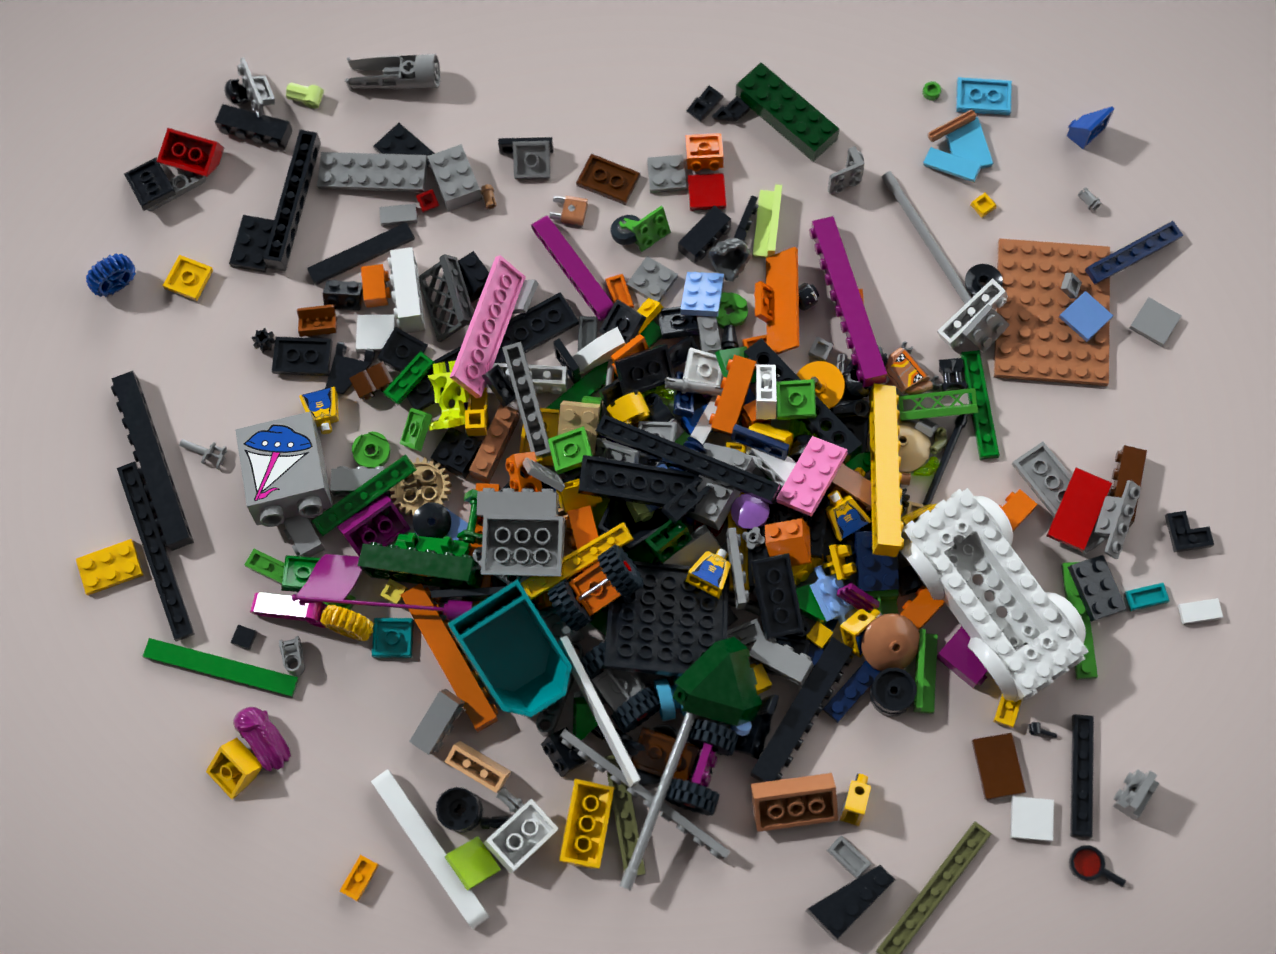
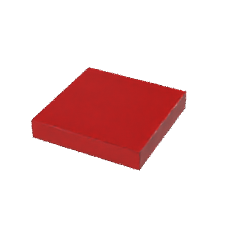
[688,173,726,211]

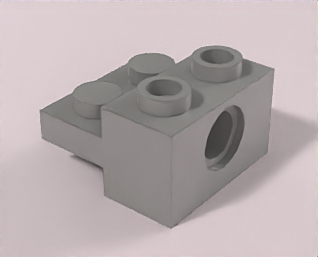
[1113,770,1159,820]

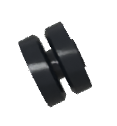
[870,668,917,716]

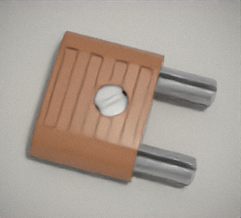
[549,196,588,226]

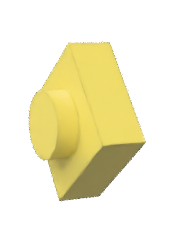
[380,579,408,604]

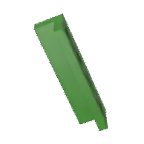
[899,388,978,420]
[913,629,938,714]

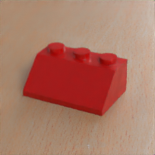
[156,128,224,177]

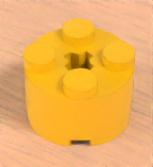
[606,392,651,426]

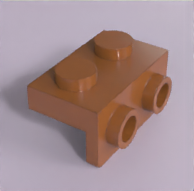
[297,305,337,337]

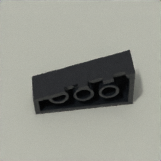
[806,865,895,941]

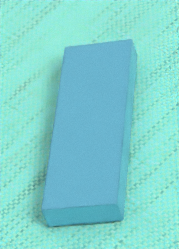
[923,147,981,182]

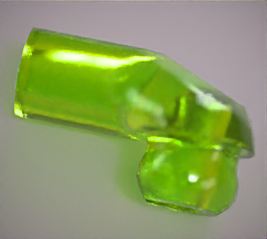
[913,456,939,476]

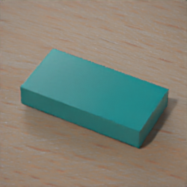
[1124,582,1170,611]

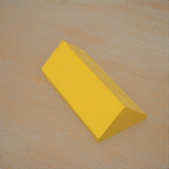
[559,779,614,869]

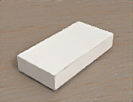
[1178,598,1223,625]

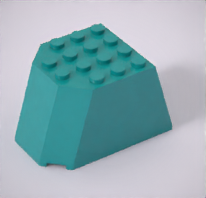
[448,579,572,717]

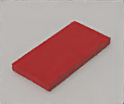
[1046,467,1112,552]

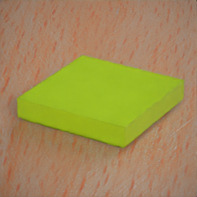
[445,836,501,891]

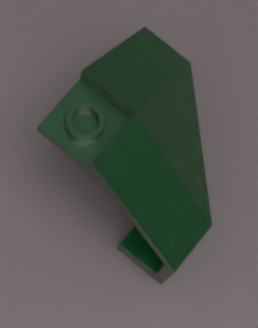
[673,637,762,726]

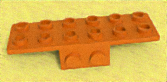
[754,247,799,355]

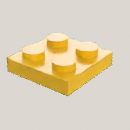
[163,255,213,301]

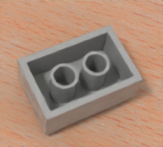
[427,144,482,211]

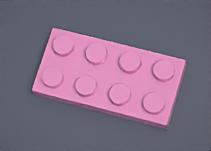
[776,436,848,517]

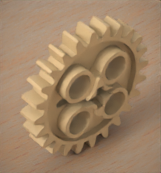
[389,457,452,516]

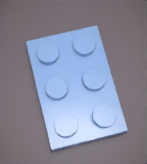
[680,272,724,317]

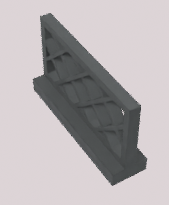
[418,254,474,342]

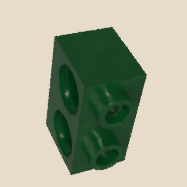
[645,520,692,564]

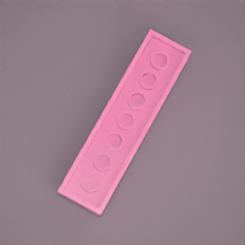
[450,255,526,398]

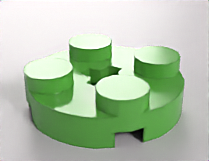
[716,292,748,329]
[352,431,391,469]

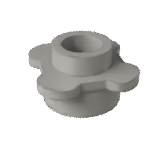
[742,527,765,549]

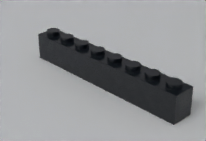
[750,637,854,782]

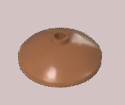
[861,613,920,671]

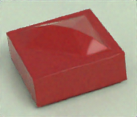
[416,189,440,213]

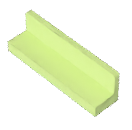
[753,184,782,258]

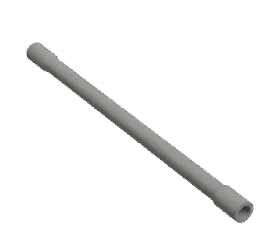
[882,171,972,304]
[620,712,696,890]

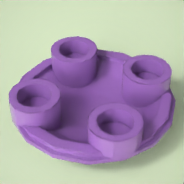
[731,494,770,529]

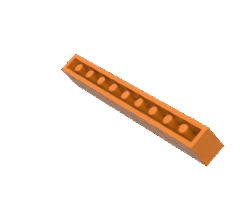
[896,489,1037,631]

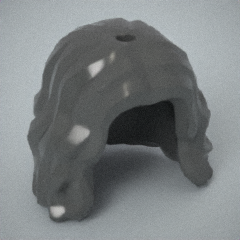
[708,238,751,282]

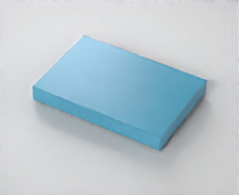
[956,77,1012,115]
[945,117,993,169]

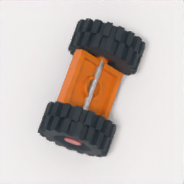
[548,545,644,632]

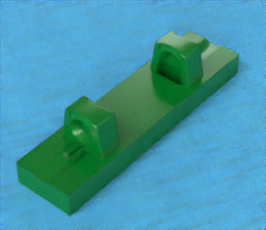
[394,532,472,557]

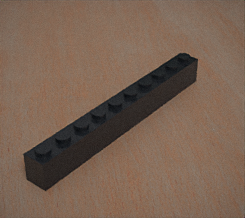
[111,371,194,551]

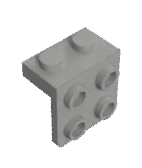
[828,146,865,194]

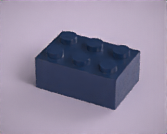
[853,530,899,591]

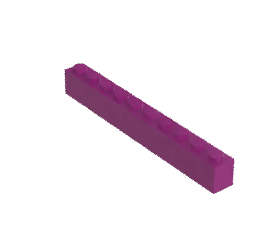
[809,216,887,388]

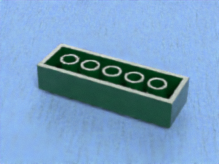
[735,62,840,162]
[357,542,484,589]

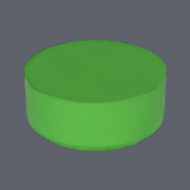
[923,82,941,100]

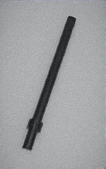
[923,414,968,505]

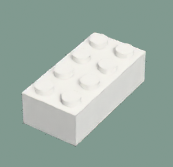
[388,247,425,332]

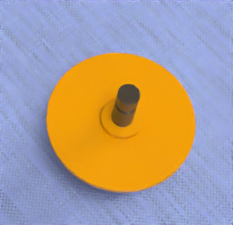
[796,361,845,409]

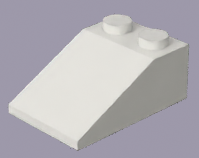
[483,799,559,874]

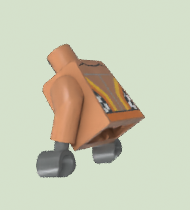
[885,341,942,395]

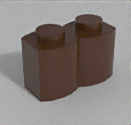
[349,361,393,401]

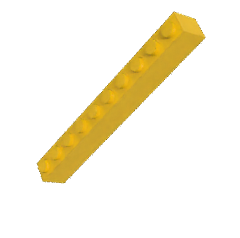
[869,383,904,557]

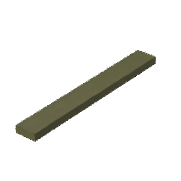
[875,821,991,954]

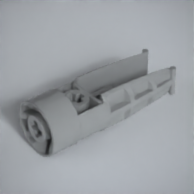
[345,54,440,91]

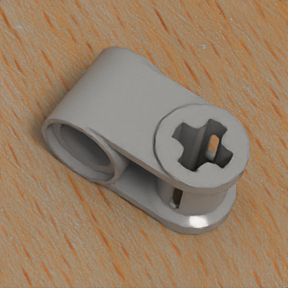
[279,636,305,676]

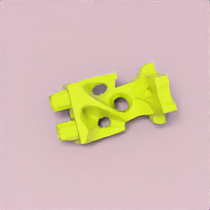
[428,361,469,431]

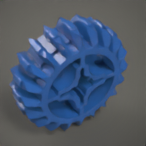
[86,253,136,297]

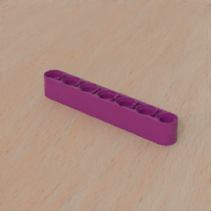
[531,215,614,321]

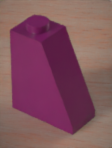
[937,626,988,688]

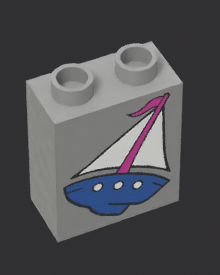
[235,411,333,527]

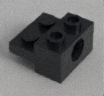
[430,427,482,480]

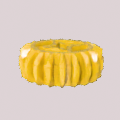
[320,605,374,641]

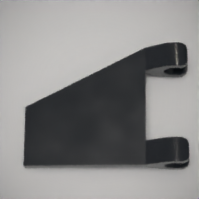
[325,342,375,394]

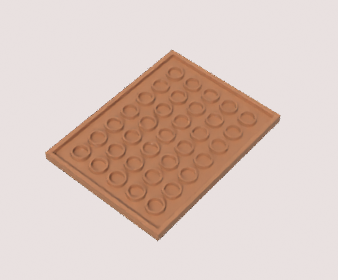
[994,238,1110,386]

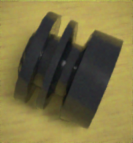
[436,787,483,833]

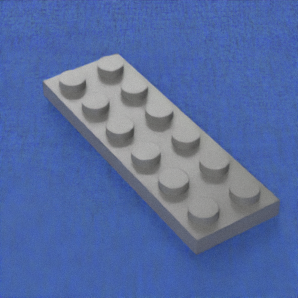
[317,152,428,192]
[1012,442,1109,555]

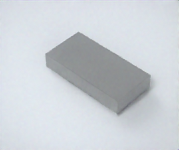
[380,204,418,226]
[512,279,539,314]
[827,835,871,879]

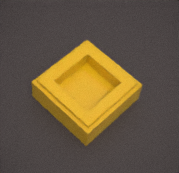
[970,193,997,218]
[806,621,834,649]

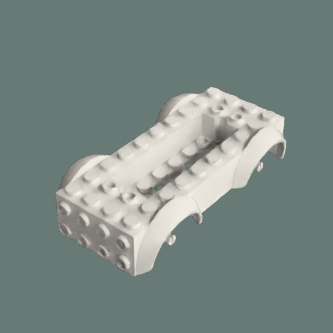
[899,488,1089,702]

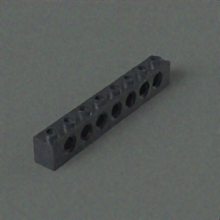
[263,130,321,271]
[744,338,862,464]

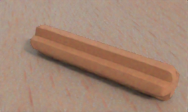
[928,110,976,142]

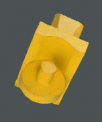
[823,544,857,580]

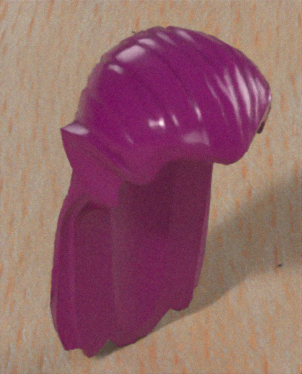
[233,707,291,771]

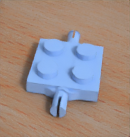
[809,565,855,625]

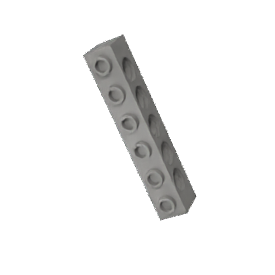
[502,342,551,460]

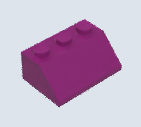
[337,493,411,557]

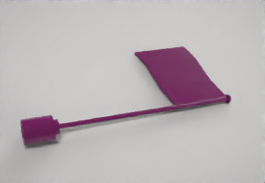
[291,554,473,620]

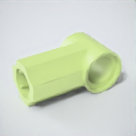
[286,83,324,109]

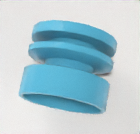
[653,676,686,721]

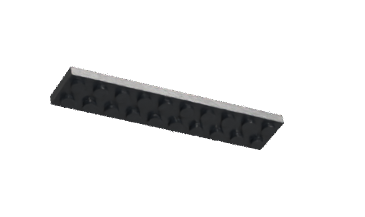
[406,292,579,411]

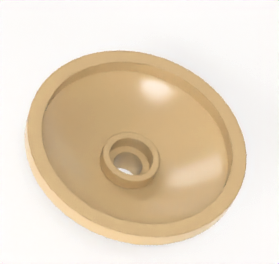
[897,420,931,473]

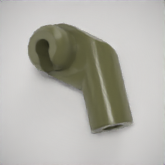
[930,427,947,455]

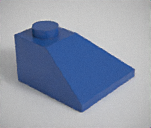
[1067,106,1115,149]

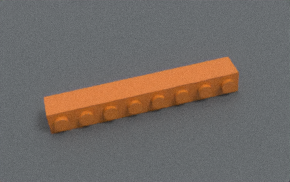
[401,583,499,733]

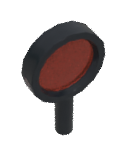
[1069,845,1126,887]

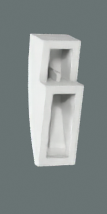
[573,327,626,374]

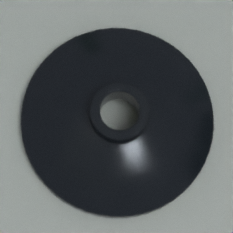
[965,264,1003,296]
[413,502,452,539]

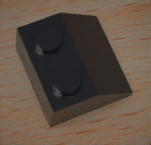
[458,251,489,303]

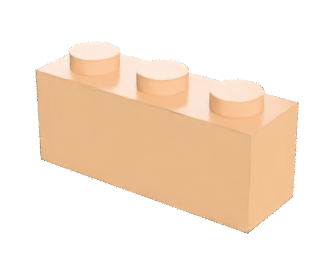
[445,741,512,793]

